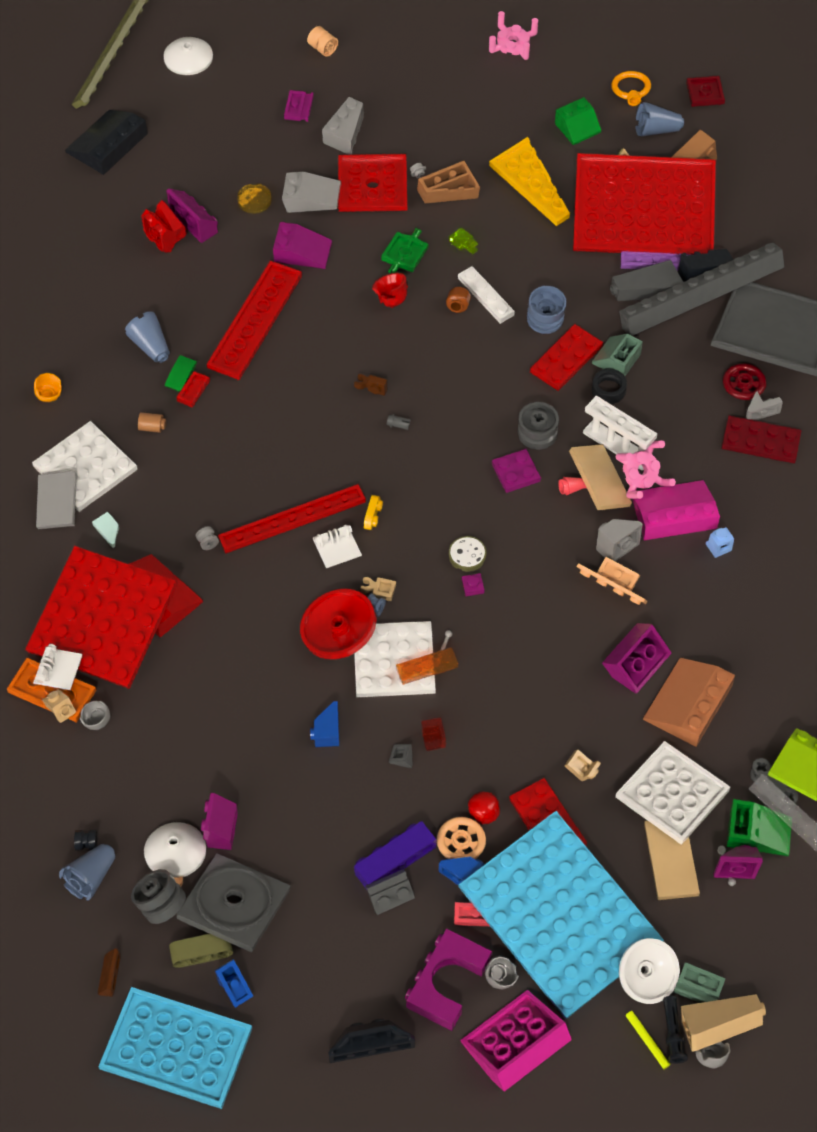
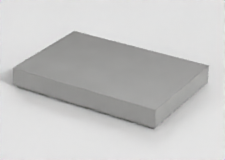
[36,471,76,529]

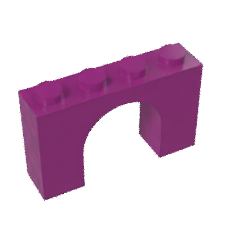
[405,929,492,1031]

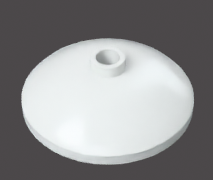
[164,37,213,75]
[144,822,206,878]
[619,938,680,1004]

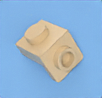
[42,689,76,723]
[564,750,601,781]

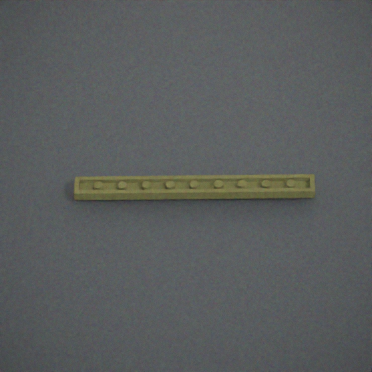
[71,0,149,109]

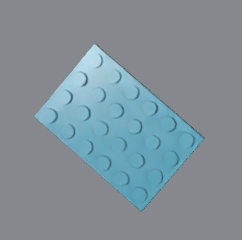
[98,987,252,1109]

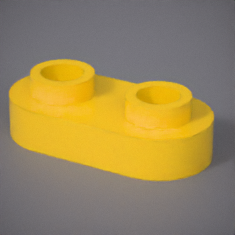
[364,495,383,530]

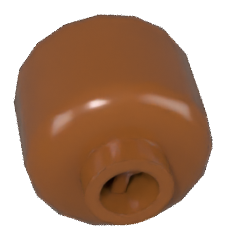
[446,287,471,313]

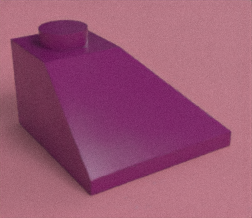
[713,845,763,879]

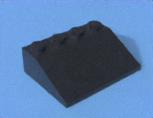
[65,110,148,175]

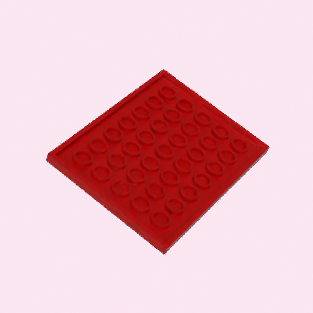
[573,153,716,255]

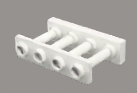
[583,396,657,470]

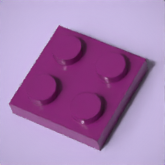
[492,449,541,493]

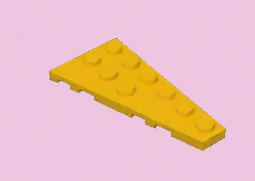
[489,137,570,226]

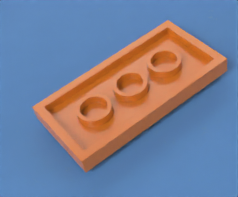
[7,658,96,723]

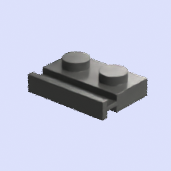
[365,869,415,915]

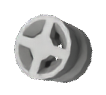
[195,527,219,550]

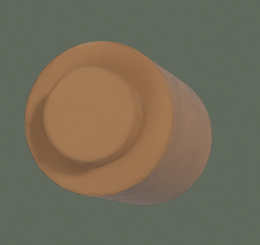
[138,412,166,433]

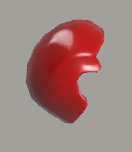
[468,791,500,824]

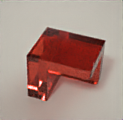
[421,717,446,751]

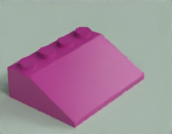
[632,480,720,540]
[460,990,572,1092]

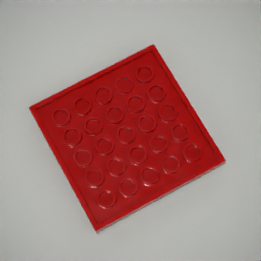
[25,546,178,689]

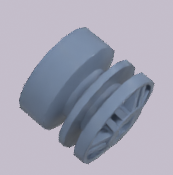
[527,286,566,334]

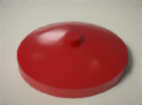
[300,589,377,659]

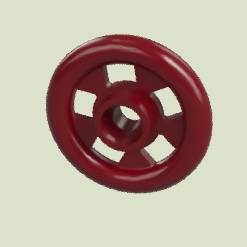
[723,363,766,400]

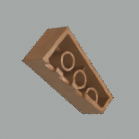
[671,130,717,160]

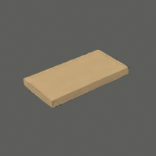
[569,445,632,510]
[644,821,700,900]

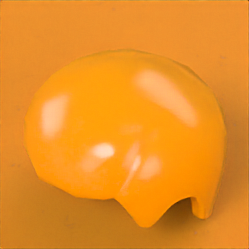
[34,373,62,402]

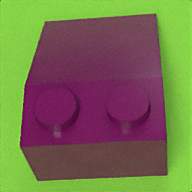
[273,222,332,269]

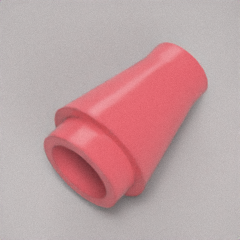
[558,477,587,495]

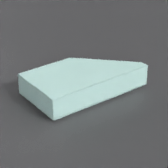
[92,512,119,548]

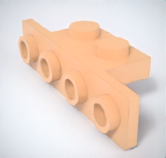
[577,557,647,605]

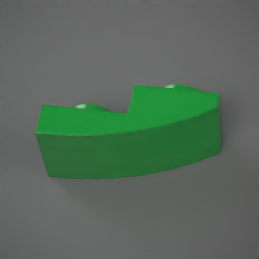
[165,355,197,392]

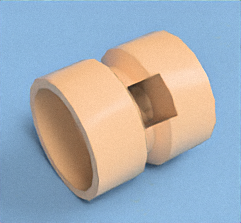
[307,26,338,57]

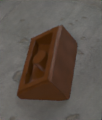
[98,948,121,997]

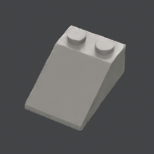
[282,172,341,213]

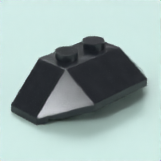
[328,1019,415,1063]

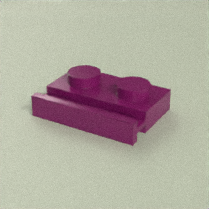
[284,90,314,122]

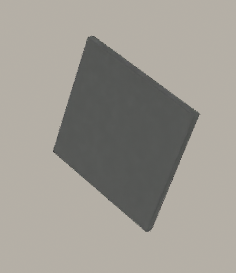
[711,282,817,376]

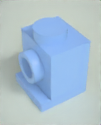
[705,527,734,558]

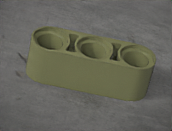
[169,934,233,968]

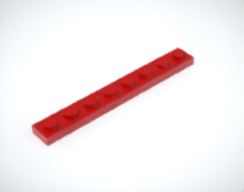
[218,484,366,554]

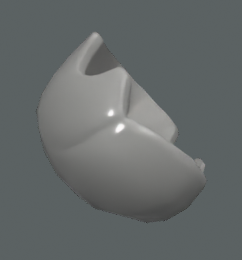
[80,701,110,730]
[485,956,519,990]
[695,1042,730,1069]

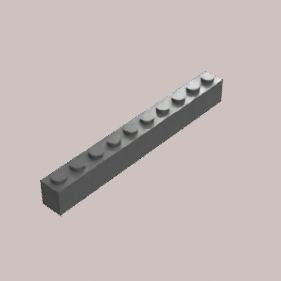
[619,243,784,336]

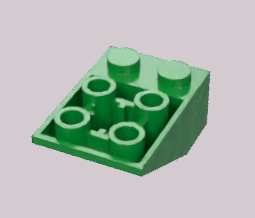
[727,799,792,856]

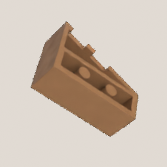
[417,161,480,203]

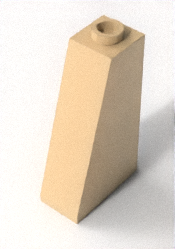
[681,994,766,1052]

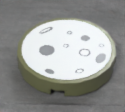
[448,536,487,572]

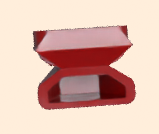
[141,200,186,253]

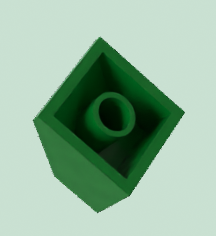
[555,97,601,145]

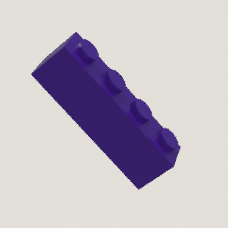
[354,821,436,890]

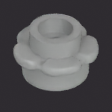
[410,163,426,178]

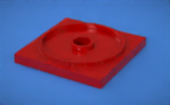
[338,154,407,212]

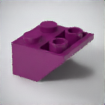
[201,793,238,850]

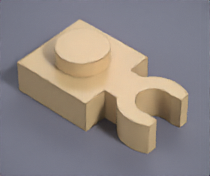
[361,577,396,601]

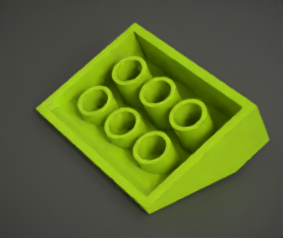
[768,728,817,801]

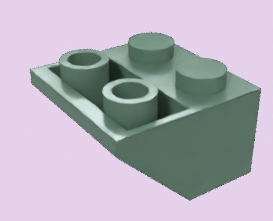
[592,334,643,376]

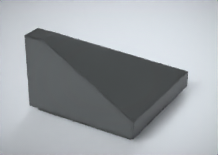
[389,744,413,768]

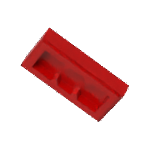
[176,371,210,408]

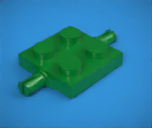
[381,228,428,274]

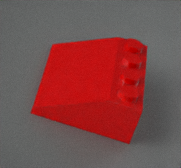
[129,554,203,638]

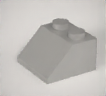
[596,519,643,562]

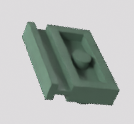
[674,962,725,1003]

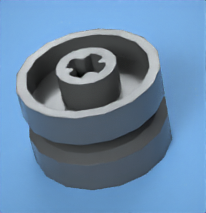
[518,402,559,450]
[131,869,186,924]

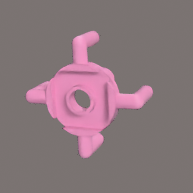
[489,11,538,60]
[616,441,676,499]

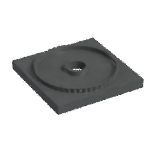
[177,853,291,952]

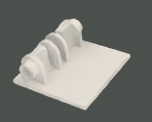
[312,524,362,568]
[33,644,83,690]

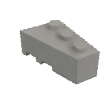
[322,97,364,155]

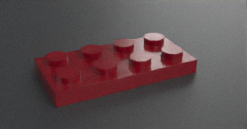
[722,415,802,464]

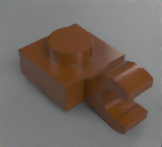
[354,374,387,396]

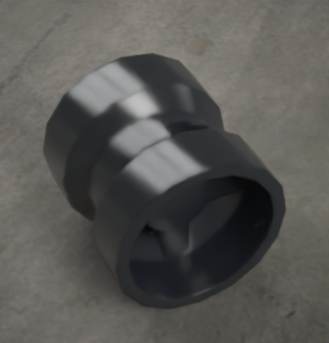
[74,829,98,851]

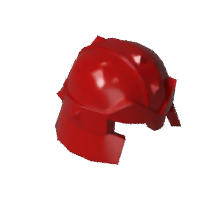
[372,273,408,308]

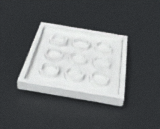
[32,421,138,512]
[355,621,436,697]
[616,741,730,845]

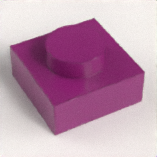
[462,573,484,597]

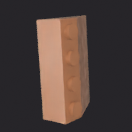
[643,658,735,747]

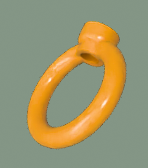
[611,71,651,106]

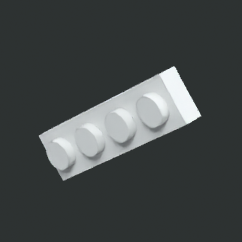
[458,266,515,324]

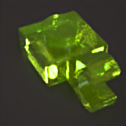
[449,228,478,254]

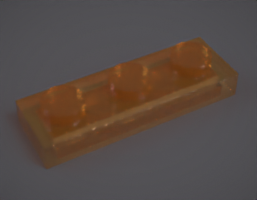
[396,647,458,685]

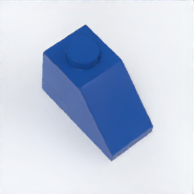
[310,701,339,747]
[439,856,485,885]

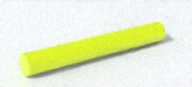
[626,1011,670,1069]

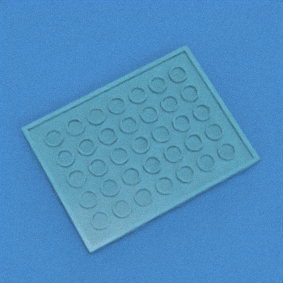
[458,811,664,1020]

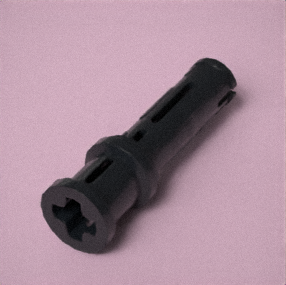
[663,996,688,1064]

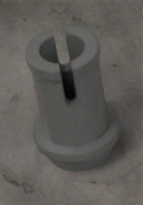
[387,413,411,430]

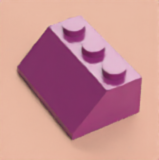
[166,189,218,243]
[602,623,672,693]

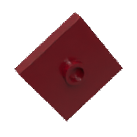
[686,76,725,107]

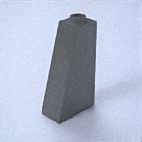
[610,260,683,301]

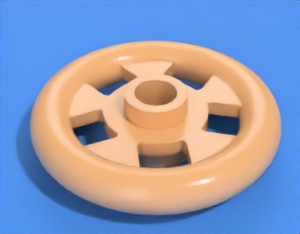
[437,817,486,859]

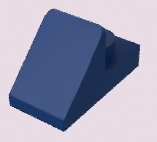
[214,959,253,1008]

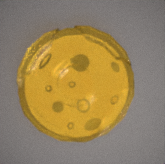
[237,184,272,214]

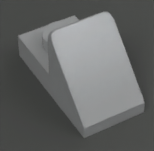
[746,391,783,420]

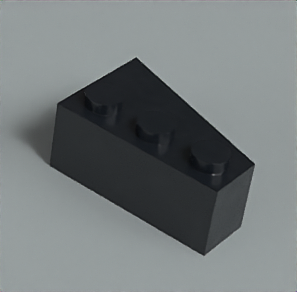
[678,249,733,282]

